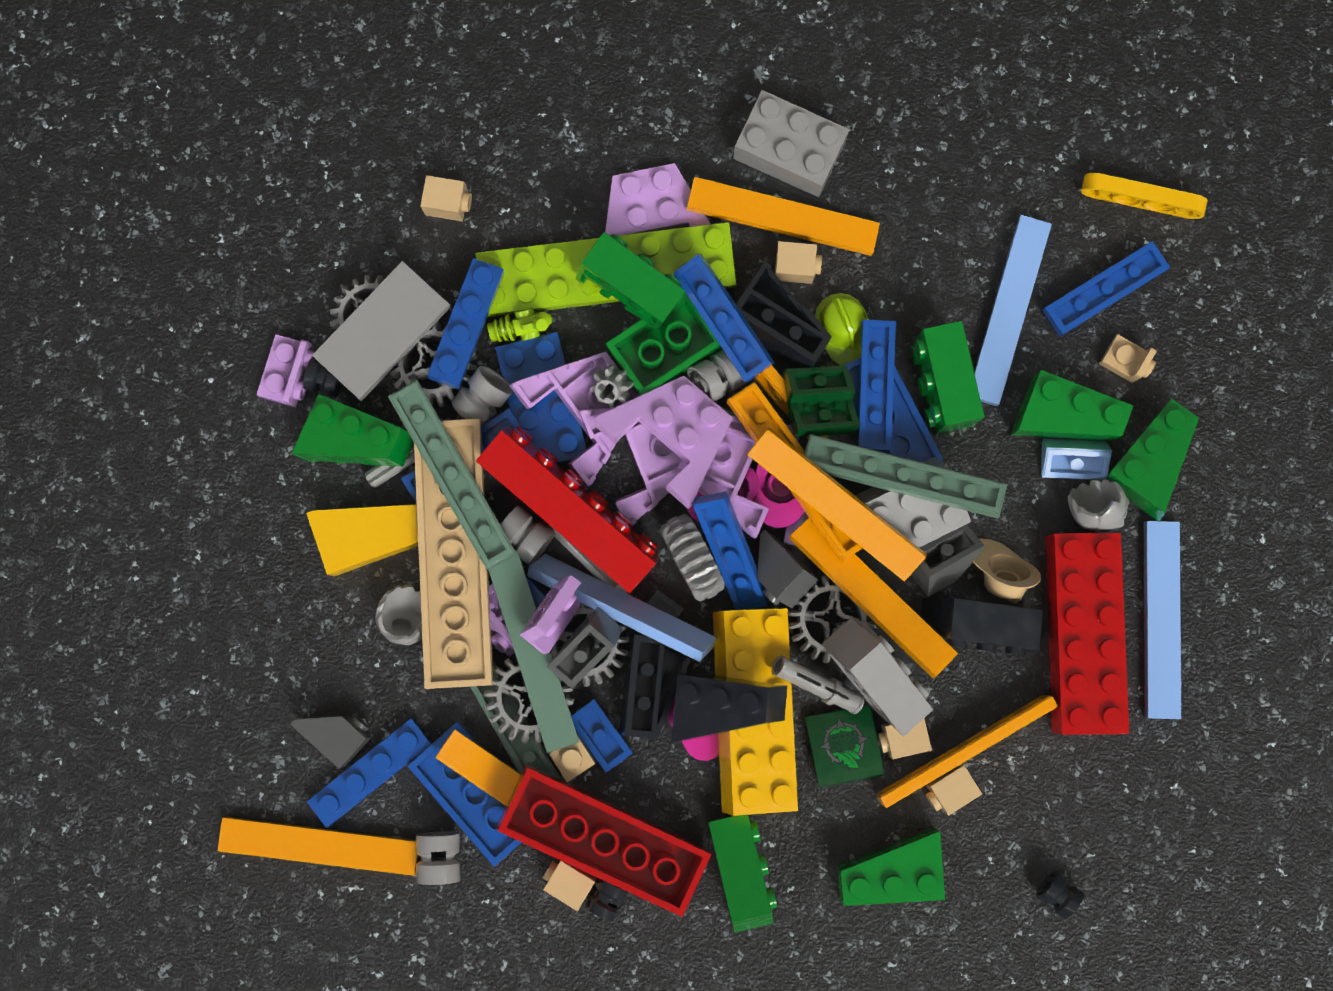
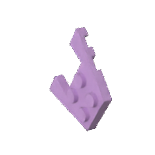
[605,163,711,236]
[509,352,639,487]
[593,376,733,509]
[578,407,682,526]
[677,416,800,539]

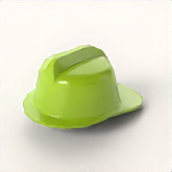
[815,293,869,366]

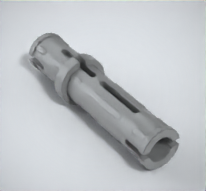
[771,655,864,714]

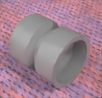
[686,349,747,402]
[452,366,513,426]
[501,505,555,566]
[416,831,460,885]

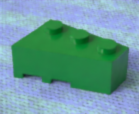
[1010,370,1133,441]
[291,394,414,467]
[1107,399,1199,522]
[708,815,778,933]
[837,827,945,906]

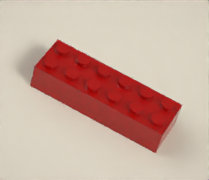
[476,425,659,594]
[1045,533,1129,735]
[497,764,712,917]

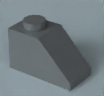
[911,524,985,597]
[757,530,818,608]
[547,607,623,689]
[290,715,372,769]

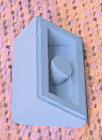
[1041,439,1112,480]

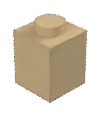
[420,175,472,222]
[774,241,822,284]
[878,719,932,759]
[549,735,597,782]
[925,764,982,816]
[543,861,597,912]

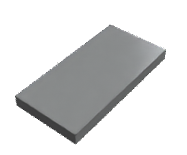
[312,261,451,401]

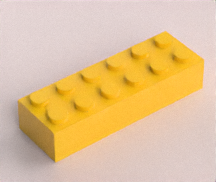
[713,608,798,816]

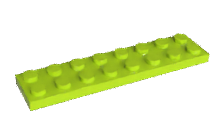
[476,222,736,317]

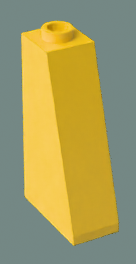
[306,504,418,576]

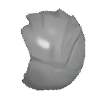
[1067,479,1129,531]
[375,585,422,645]

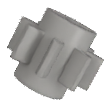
[590,364,634,408]

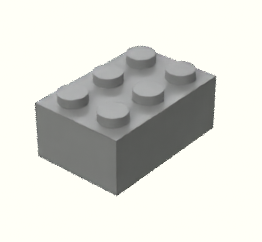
[733,90,850,197]
[855,457,972,565]
[821,618,933,737]

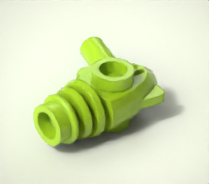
[487,307,553,342]

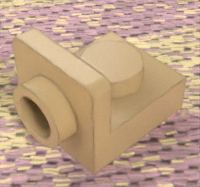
[1099,335,1157,383]

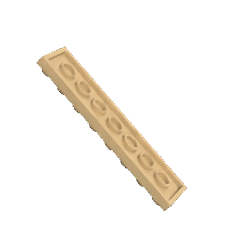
[414,419,493,689]

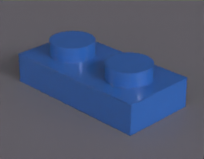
[571,699,633,773]

